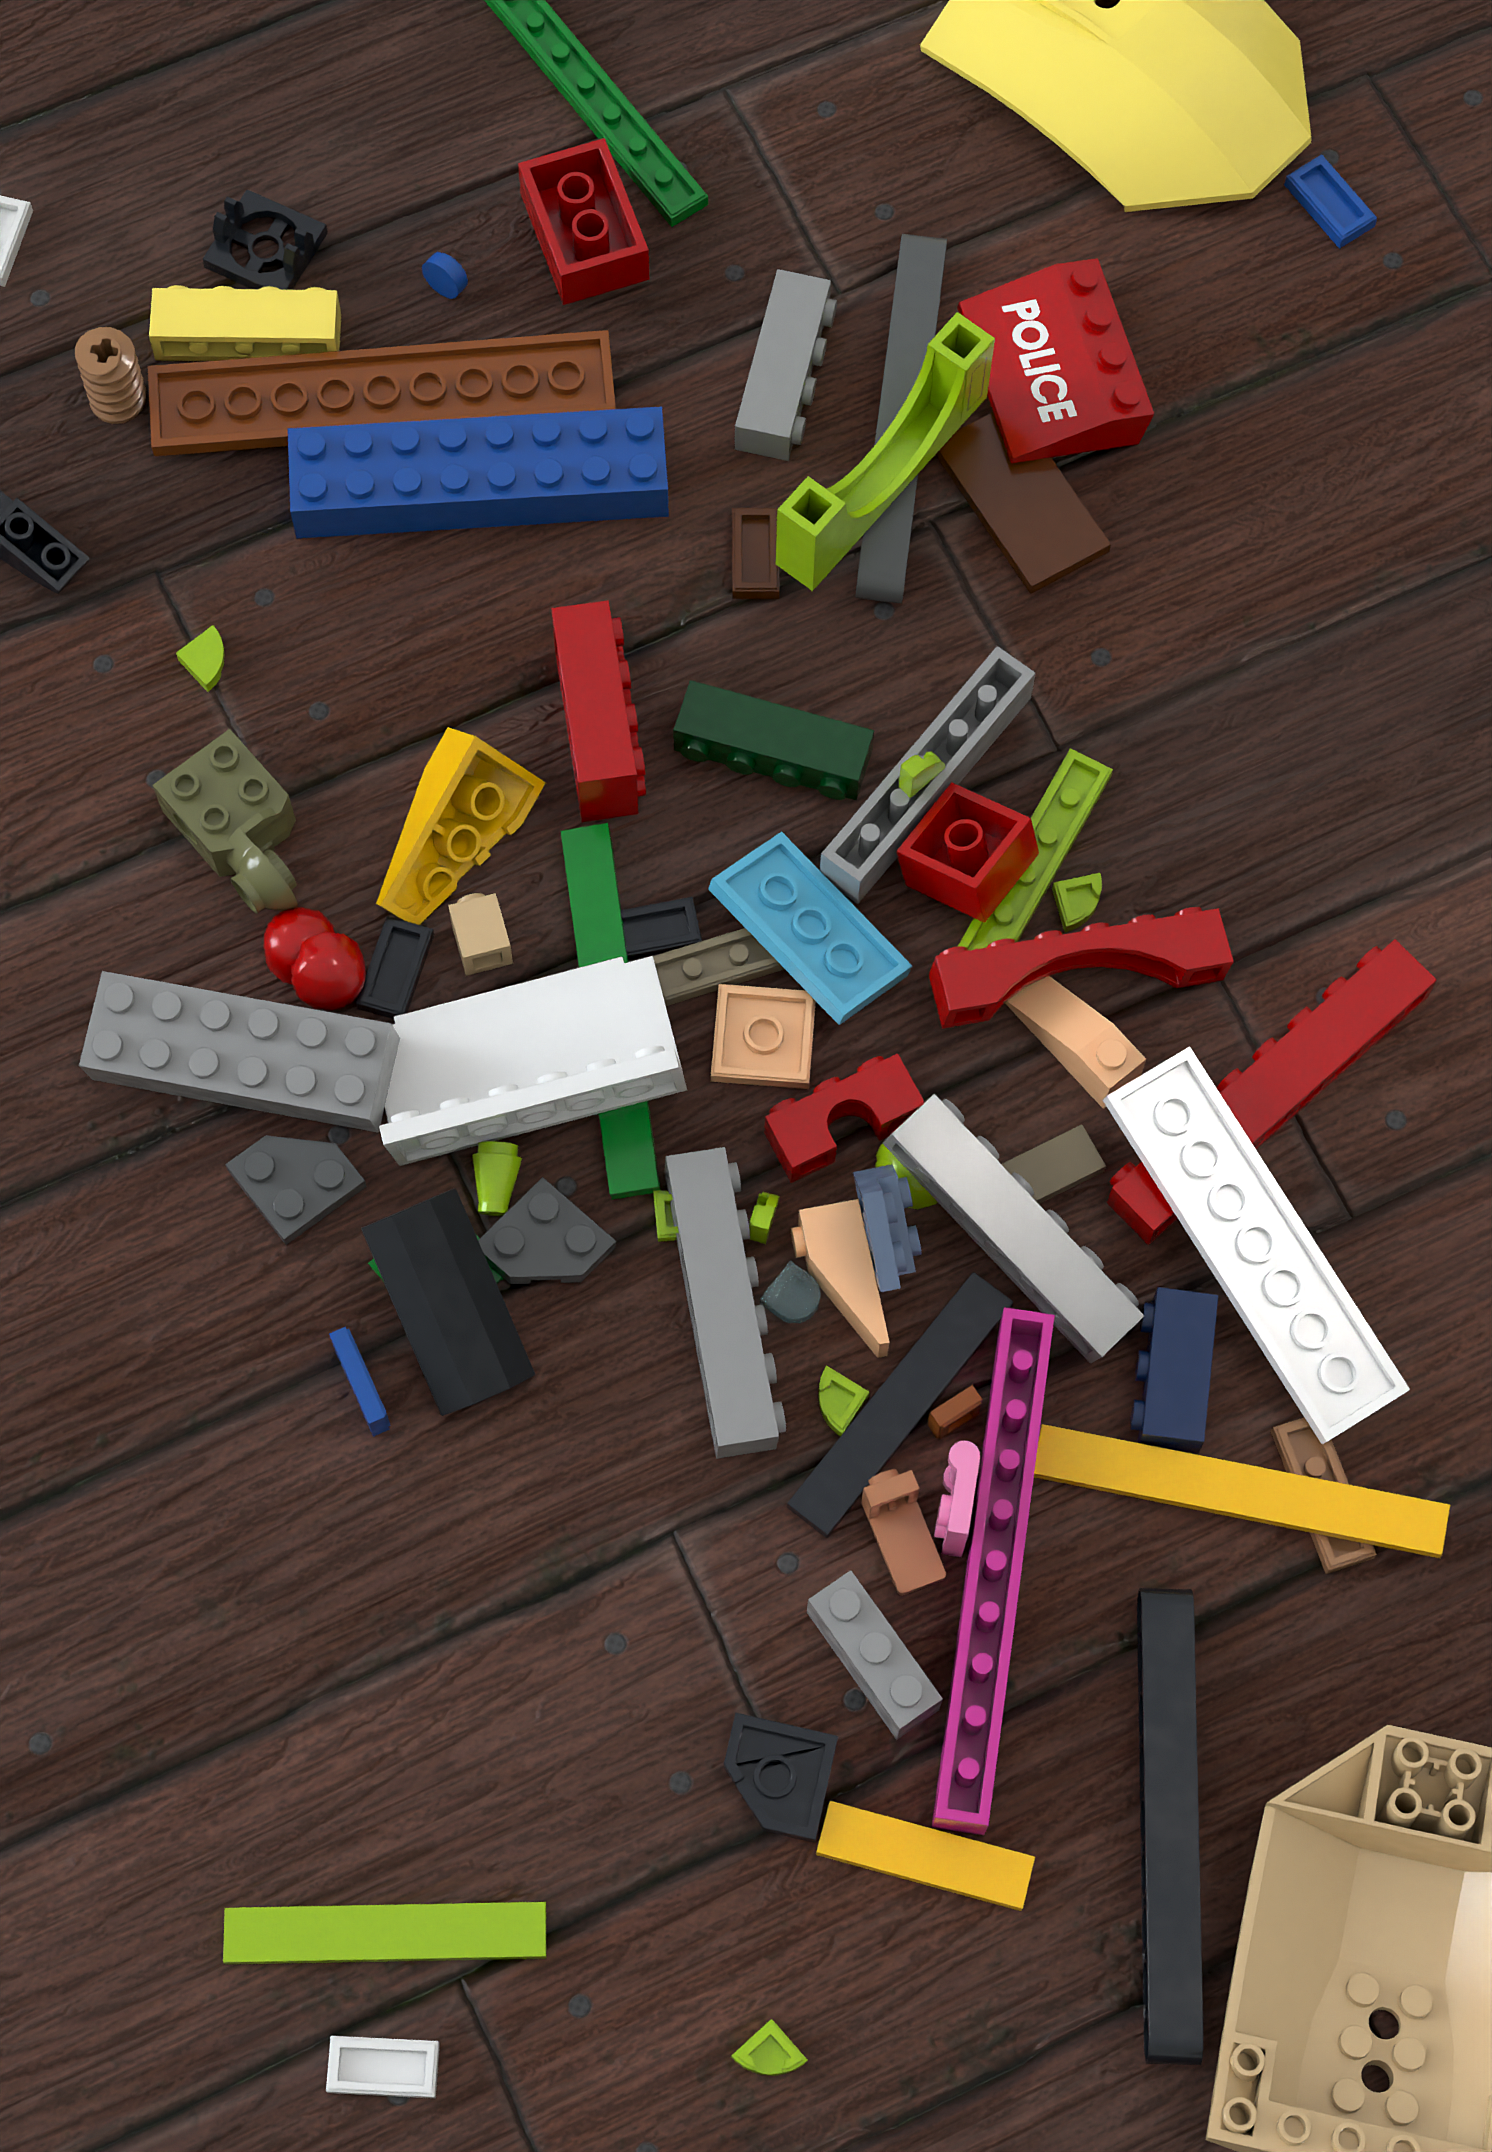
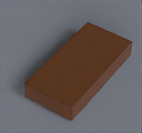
[732,508,780,599]

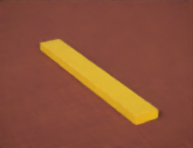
[1034,1424,1450,1558]

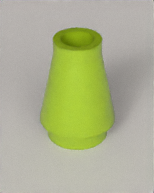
[472,1141,522,1216]

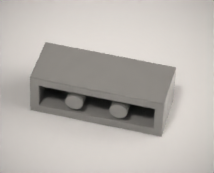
[807,1570,943,1740]

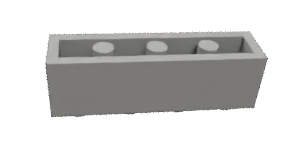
[735,269,837,461]

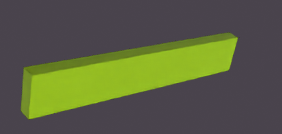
[958,748,1113,950]
[223,1902,546,1965]

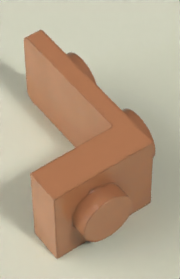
[861,1469,946,1596]

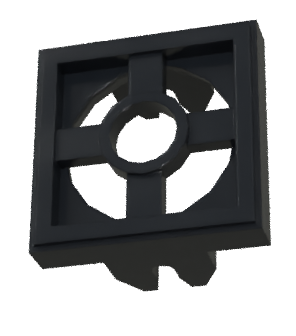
[203,190,328,290]

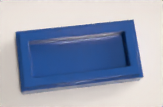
[1284,154,1377,249]
[329,1326,391,1437]

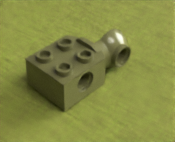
[152,729,298,914]

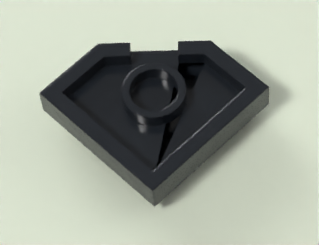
[724,1713,838,1843]

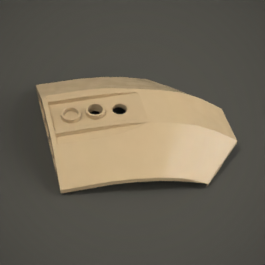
[1206,1725,1492,2152]

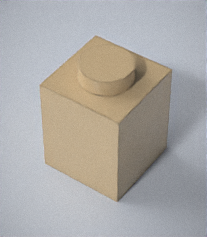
[448,893,513,976]

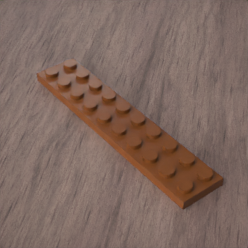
[148,330,616,456]

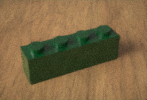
[673,680,874,801]

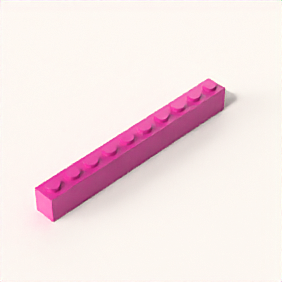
[932,1307,1055,1835]

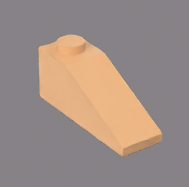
[1005,976,1146,1109]
[791,1199,890,1358]

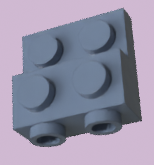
[853,1164,922,1292]

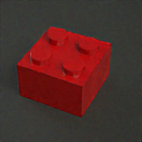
[896,782,1039,923]

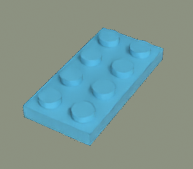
[708,831,912,1025]

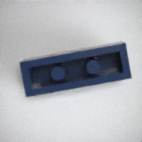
[1130,1287,1218,1455]

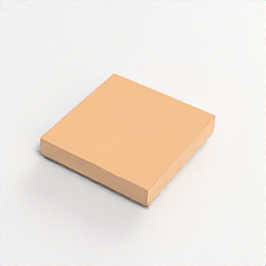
[711,984,816,1089]

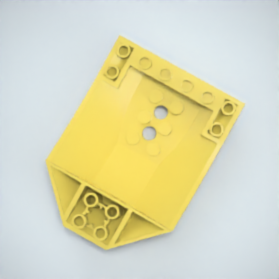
[920,0,1311,212]

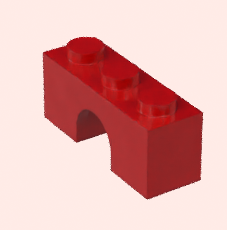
[764,1054,925,1183]

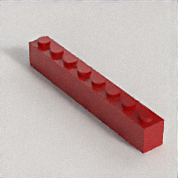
[1107,939,1437,1245]

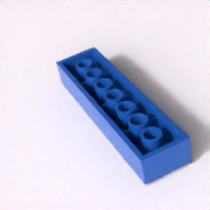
[288,407,669,539]

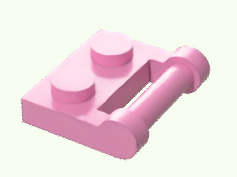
[934,1441,980,1557]

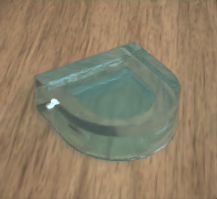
[760,1261,820,1323]

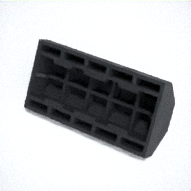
[361,1188,536,1416]

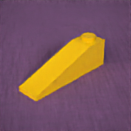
[376,727,546,925]

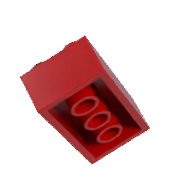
[551,600,646,822]

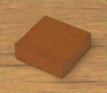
[927,1385,983,1439]

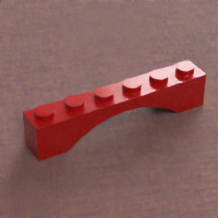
[929,907,1234,1029]

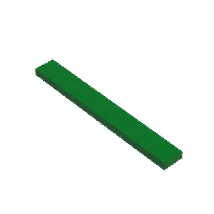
[484,0,708,227]
[561,823,661,1200]

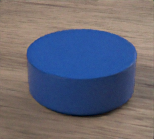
[422,252,468,299]

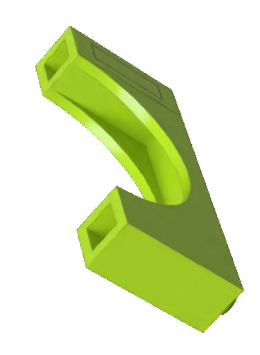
[776,312,995,591]

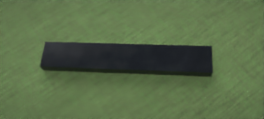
[787,1272,1013,1538]

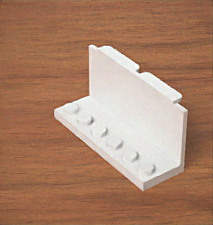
[379,956,687,1166]

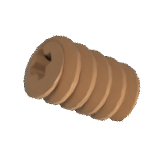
[75,327,146,424]

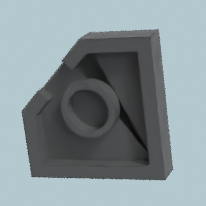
[225,1135,367,1245]
[478,1177,616,1284]

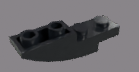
[0,490,90,594]

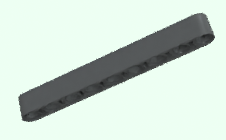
[855,234,947,604]

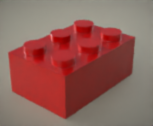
[518,138,650,305]

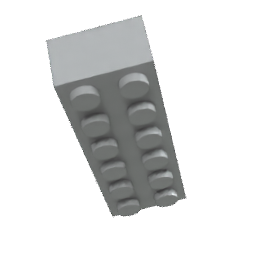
[79,971,400,1133]

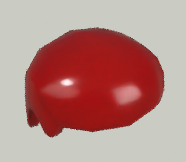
[263,907,336,984]
[291,932,366,1011]

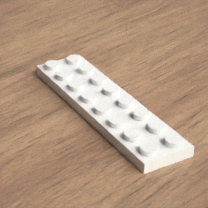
[1103,1047,1410,1444]

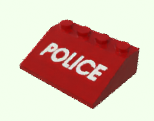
[957,258,1154,463]

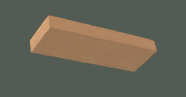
[1271,1417,1377,1574]

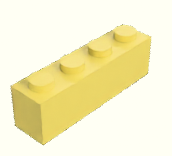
[149,285,341,361]

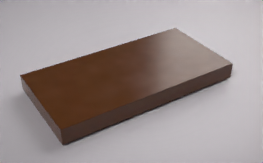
[935,412,1111,594]

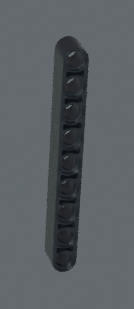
[1137,1588,1203,2065]

